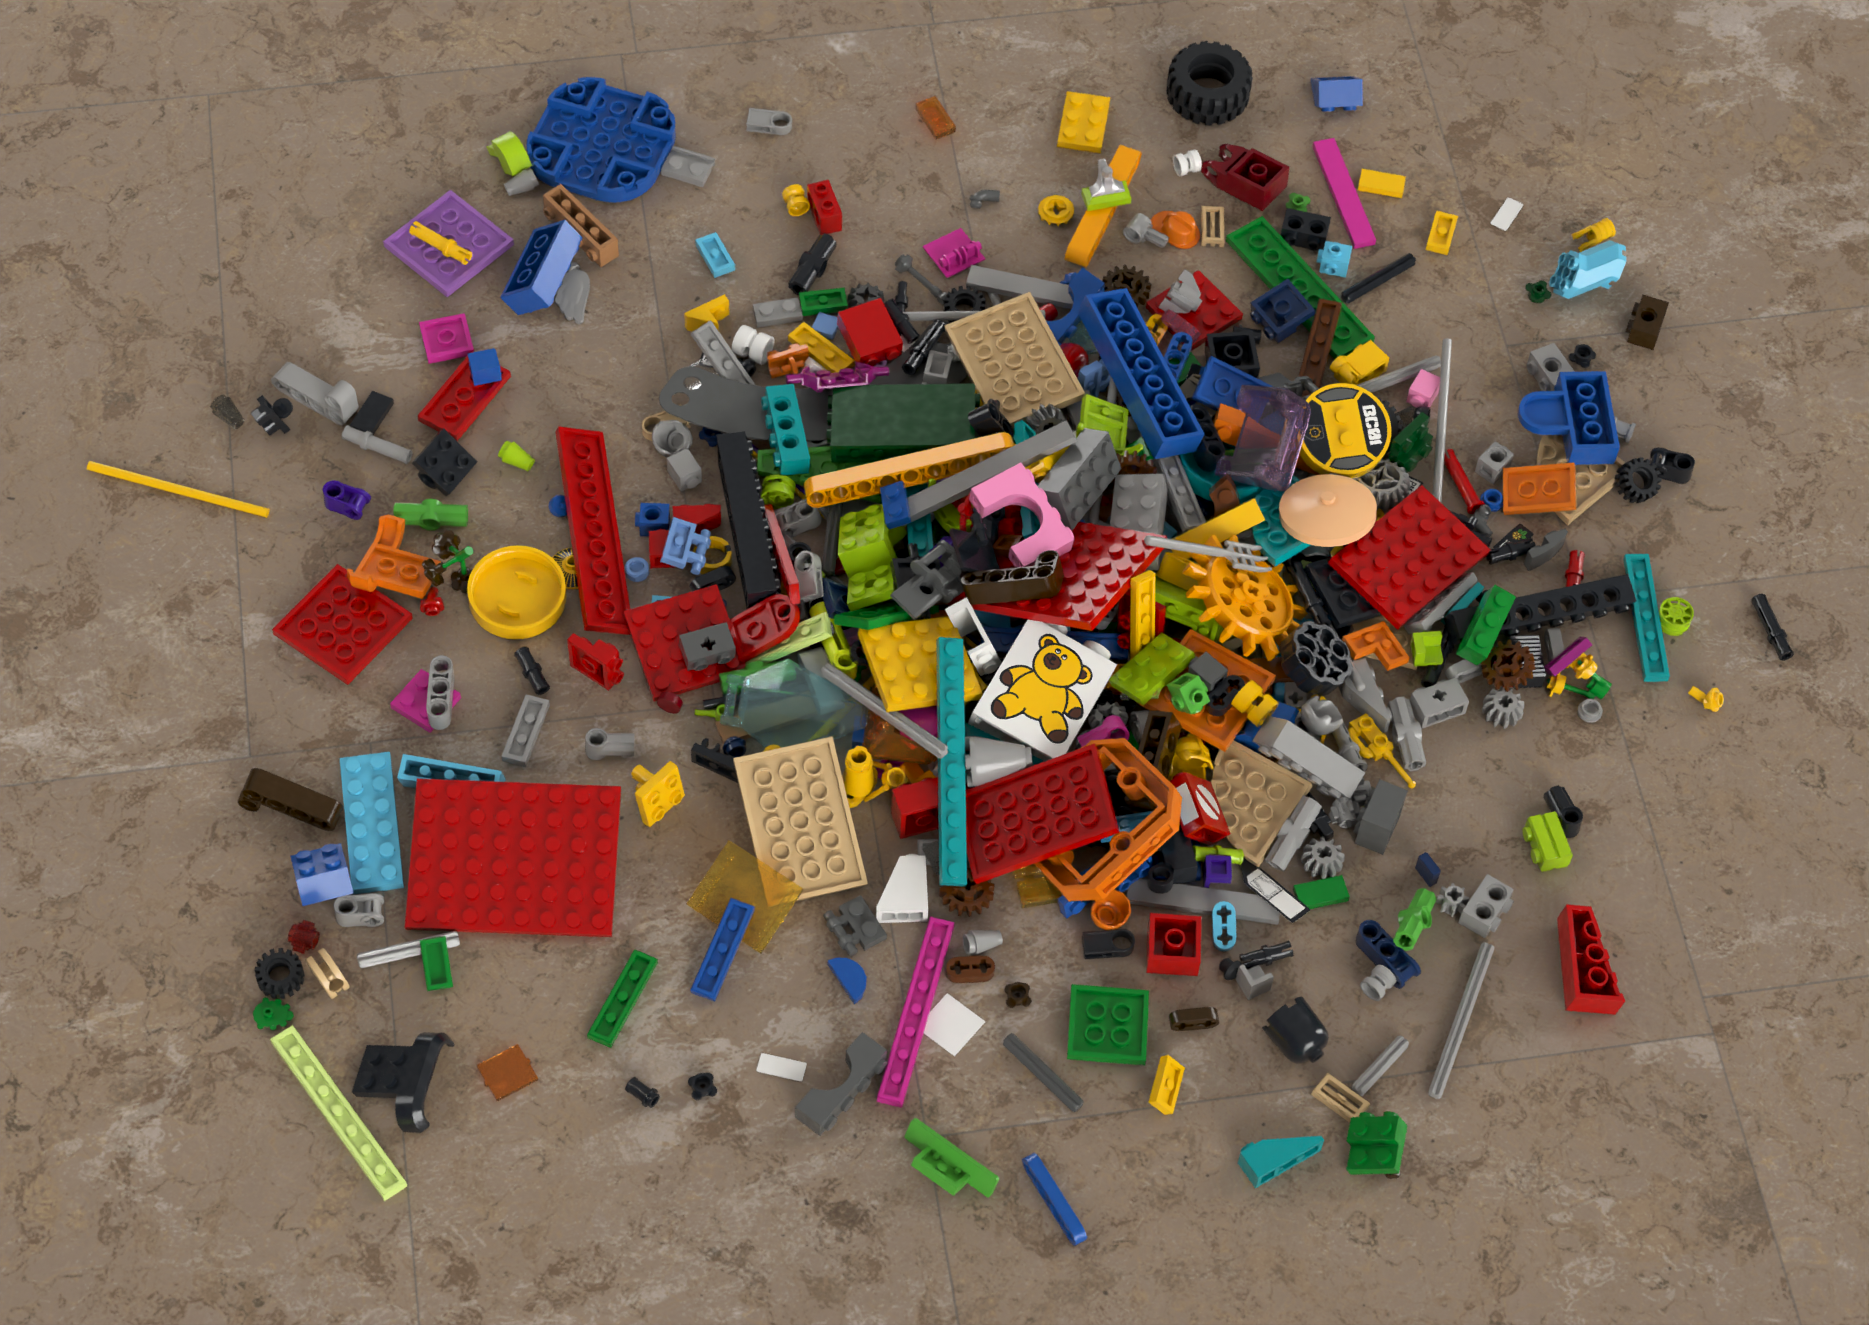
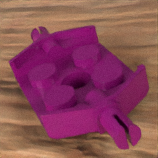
[786,362,889,393]

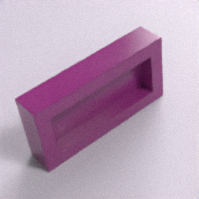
[1544,636,1592,676]

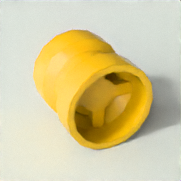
[782,184,810,216]

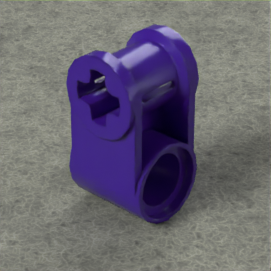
[323,480,371,520]

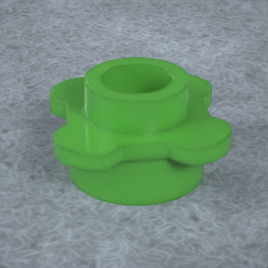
[1285,193,1311,212]

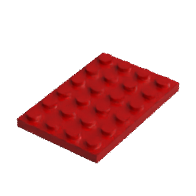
[1328,485,1491,630]
[966,743,1120,884]

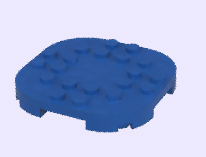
[526,77,676,202]

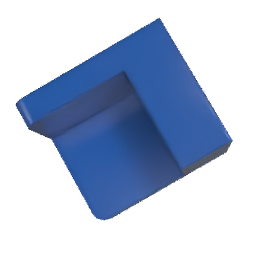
[468,348,502,386]

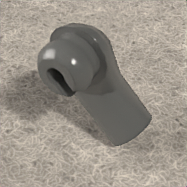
[969,189,1000,208]
[1473,504,1493,537]

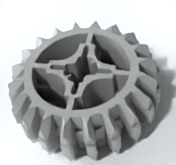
[1354,459,1410,512]

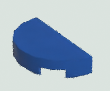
[827,957,867,1004]

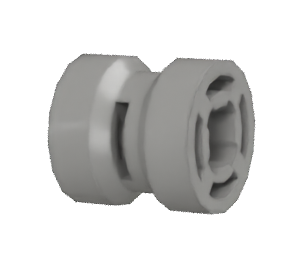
[1360,964,1396,1001]

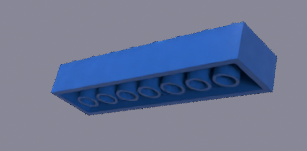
[1078,288,1204,460]

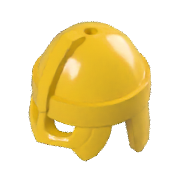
[1168,733,1214,781]

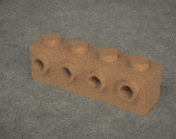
[543,184,619,267]

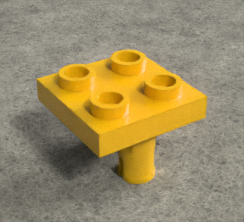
[631,761,685,828]

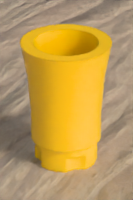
[842,746,876,797]

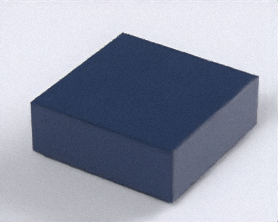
[1415,852,1441,887]

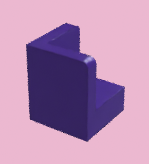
[1202,855,1232,888]

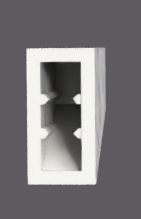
[876,854,928,923]

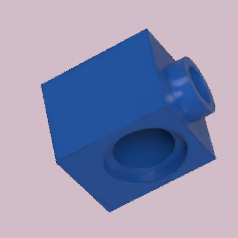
[635,503,670,536]

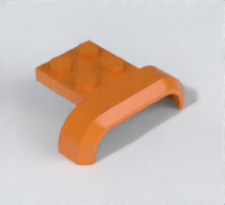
[347,514,441,599]

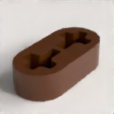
[946,956,995,984]

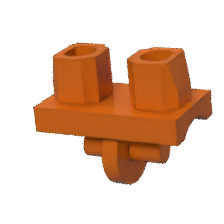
[767,343,809,379]

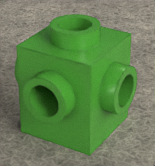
[1167,673,1210,714]

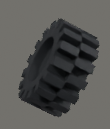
[944,286,985,323]
[1615,457,1662,503]
[255,948,305,999]

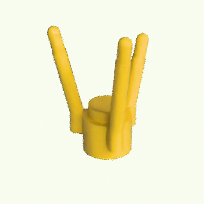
[864,761,908,802]

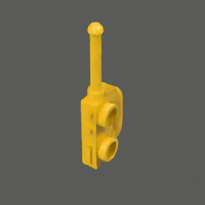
[1348,713,1416,789]

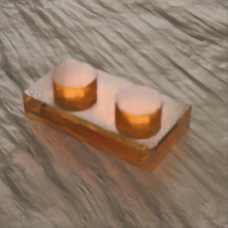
[916,96,956,140]

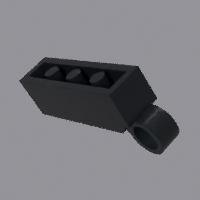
[1147,824,1198,894]

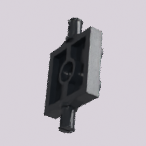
[890,543,946,619]

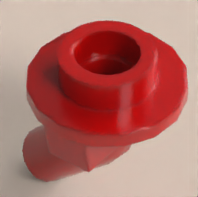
[420,587,444,616]

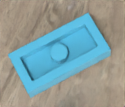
[695,232,735,278]

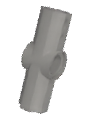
[1388,696,1426,771]
[1265,795,1322,872]

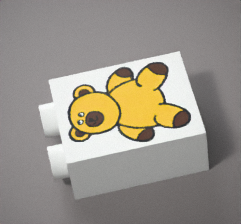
[968,619,1117,762]

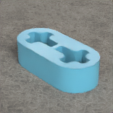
[1212,901,1236,952]

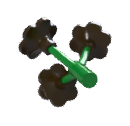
[422,529,473,594]

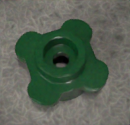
[1525,280,1552,303]

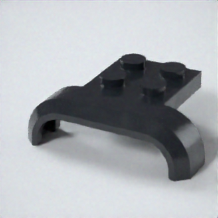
[352,1032,455,1133]

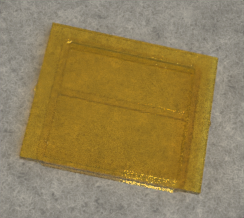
[686,840,804,954]

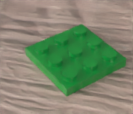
[1067,984,1149,1065]

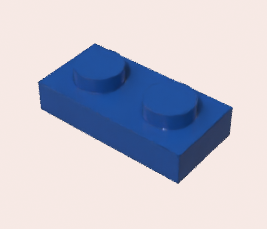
[880,480,911,530]

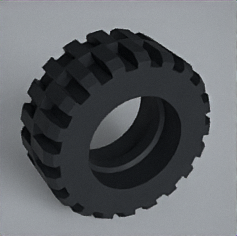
[1166,41,1253,126]

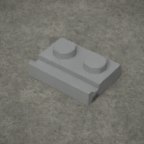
[661,146,715,187]

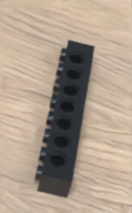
[1444,574,1637,645]

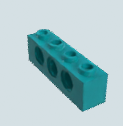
[761,384,810,476]

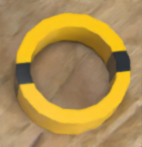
[693,536,732,575]

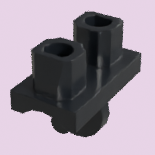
[250,395,293,436]

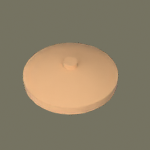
[1279,475,1377,547]

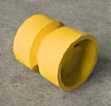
[1231,680,1279,727]

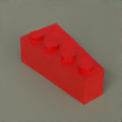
[1557,904,1626,1015]

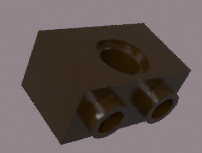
[1625,295,1669,350]

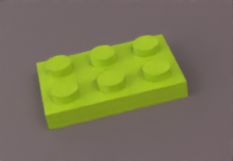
[1109,633,1196,705]

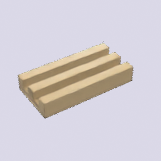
[1201,206,1225,247]
[1311,1073,1370,1123]

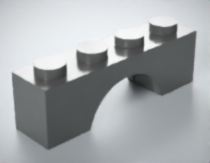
[795,1032,888,1136]

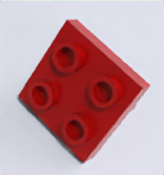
[1117,589,1166,649]

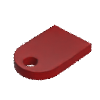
[730,594,800,663]

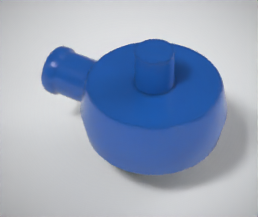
[549,495,567,517]

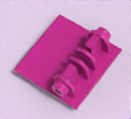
[922,228,985,278]

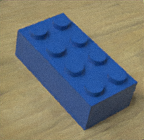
[500,220,583,315]

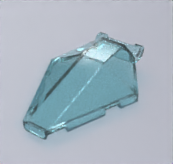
[720,659,868,748]

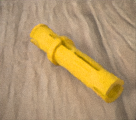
[409,221,472,265]

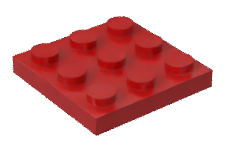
[1145,270,1243,351]

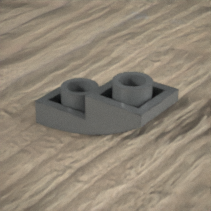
[1524,528,1568,571]

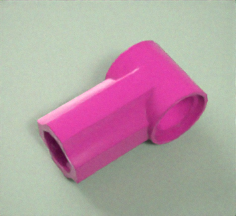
[1077,715,1129,747]

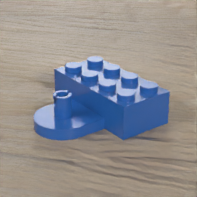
[1518,371,1620,465]

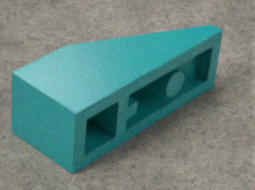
[1238,1136,1324,1188]

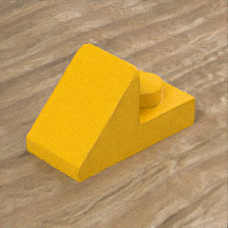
[684,294,730,331]

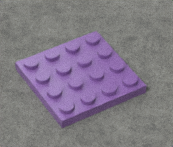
[383,190,514,297]

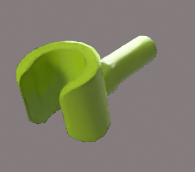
[694,704,730,721]

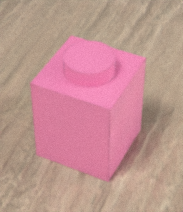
[1406,369,1440,408]

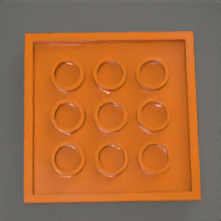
[1139,629,1276,752]

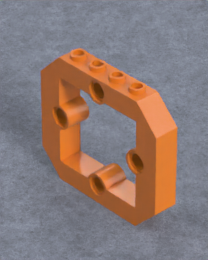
[1033,738,1182,901]

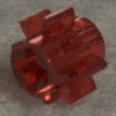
[288,920,320,954]

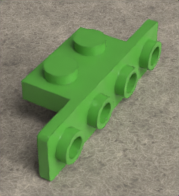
[904,1118,999,1198]

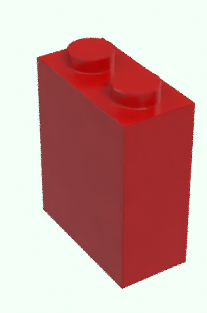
[837,298,903,366]

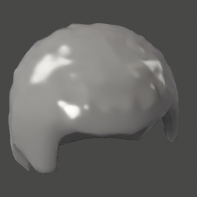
[652,420,693,457]
[1300,695,1343,735]

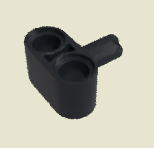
[968,398,1014,437]

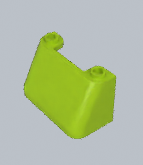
[1129,576,1224,643]

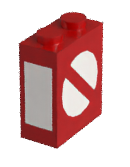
[1170,772,1231,846]

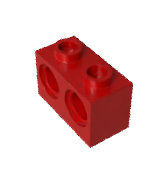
[807,179,842,235]

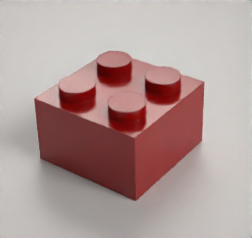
[891,777,939,839]
[1146,913,1201,976]

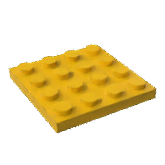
[857,616,983,712]

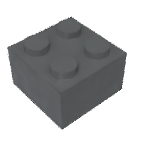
[1353,779,1408,855]

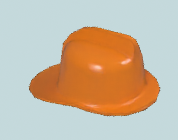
[1151,211,1200,249]

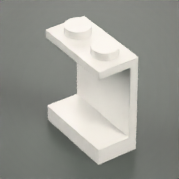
[945,597,1002,676]

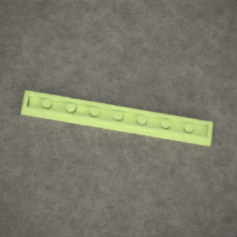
[270,1025,407,1201]

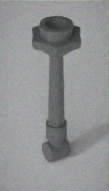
[895,254,947,305]

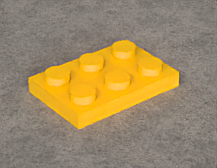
[1057,91,1111,153]

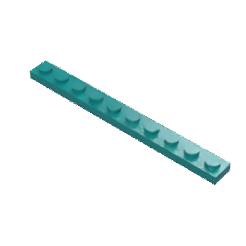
[936,637,967,887]

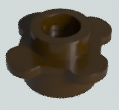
[1004,982,1032,1008]

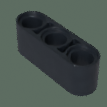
[1190,404,1225,472]

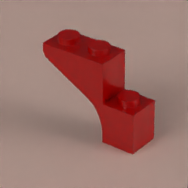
[649,504,721,568]

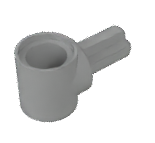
[1123,213,1169,247]

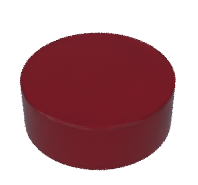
[657,692,683,714]

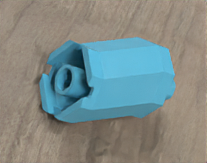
[1549,240,1626,299]

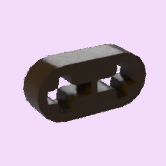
[1169,1007,1219,1031]

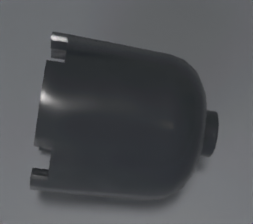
[1262,997,1329,1064]

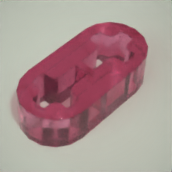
[1160,309,1201,344]

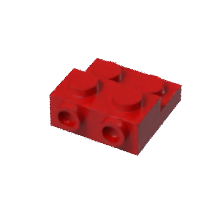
[567,633,624,691]

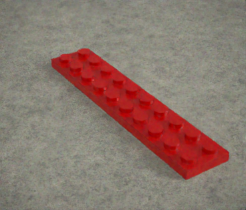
[555,426,630,635]

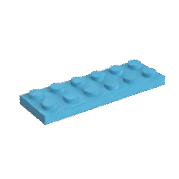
[340,752,404,895]

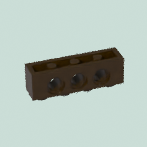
[1125,710,1182,814]

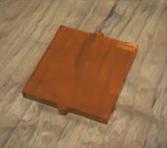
[477,1044,538,1101]

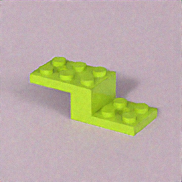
[838,504,897,611]

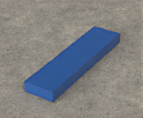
[690,898,755,1002]

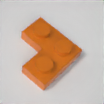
[1342,621,1410,671]

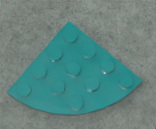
[1251,470,1310,567]

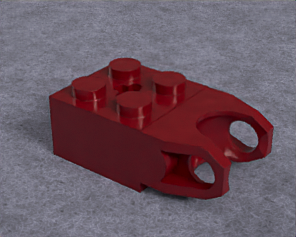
[1201,144,1290,211]

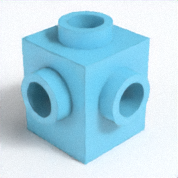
[1317,241,1352,278]

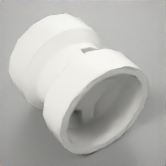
[1173,149,1202,177]

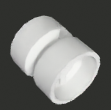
[732,325,774,365]

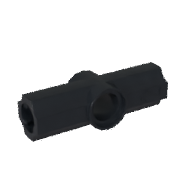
[788,233,837,295]

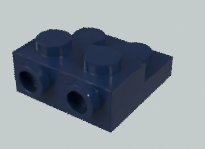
[1250,279,1315,343]

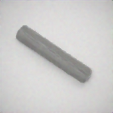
[1352,1036,1409,1096]

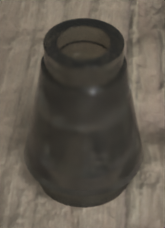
[210,395,245,429]

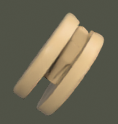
[306,948,350,999]

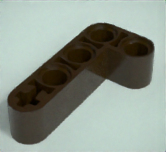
[961,550,1064,605]
[238,768,343,831]

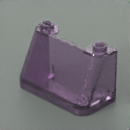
[1215,385,1311,492]

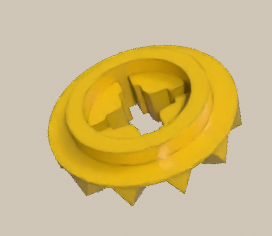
[1038,195,1074,226]

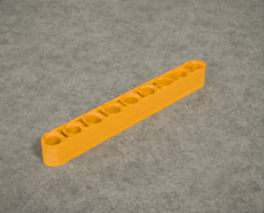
[804,432,1014,508]

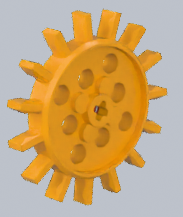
[1182,535,1308,661]

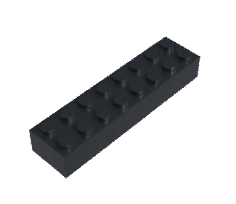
[717,431,781,609]

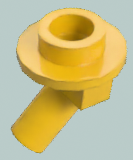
[1688,685,1724,712]

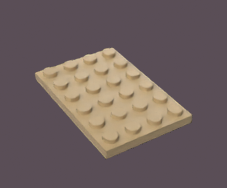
[944,292,1085,428]
[733,737,868,908]

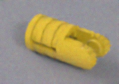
[1571,218,1616,252]

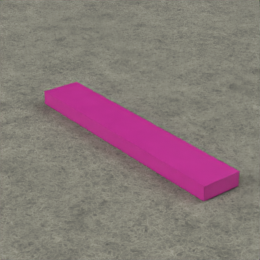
[1312,138,1376,249]

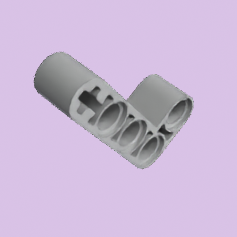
[271,362,359,425]

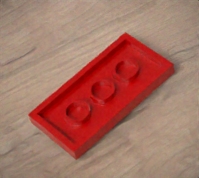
[418,351,511,441]

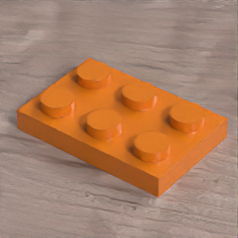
[1503,463,1576,515]

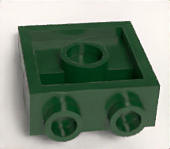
[1388,412,1433,473]

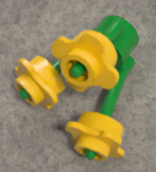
[1546,653,1612,700]

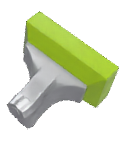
[1081,159,1132,211]

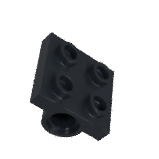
[412,429,478,496]

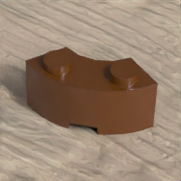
[1209,473,1240,546]

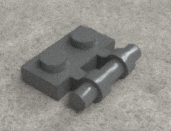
[823,895,887,956]

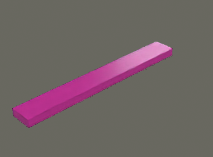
[877,916,955,1108]

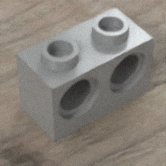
[1458,874,1514,938]

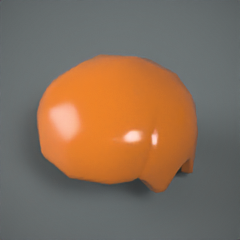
[1090,889,1131,930]

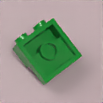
[1346,1111,1408,1175]

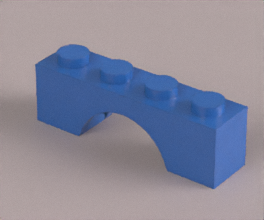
[1046,267,1105,346]

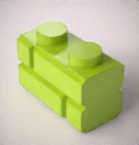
[1522,811,1573,872]

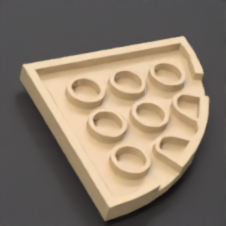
[1536,435,1625,525]
[1211,740,1312,868]

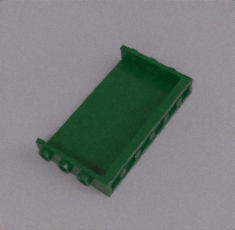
[827,384,980,463]

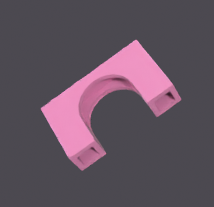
[969,463,1074,568]

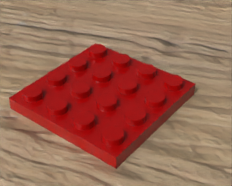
[272,564,413,685]
[623,584,746,702]

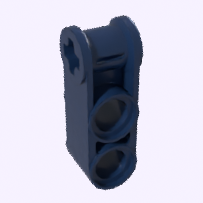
[1355,920,1421,989]

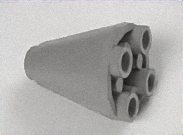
[965,736,1032,787]

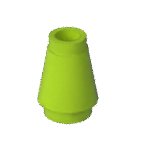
[498,440,535,472]

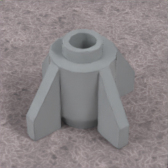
[1159,269,1202,313]

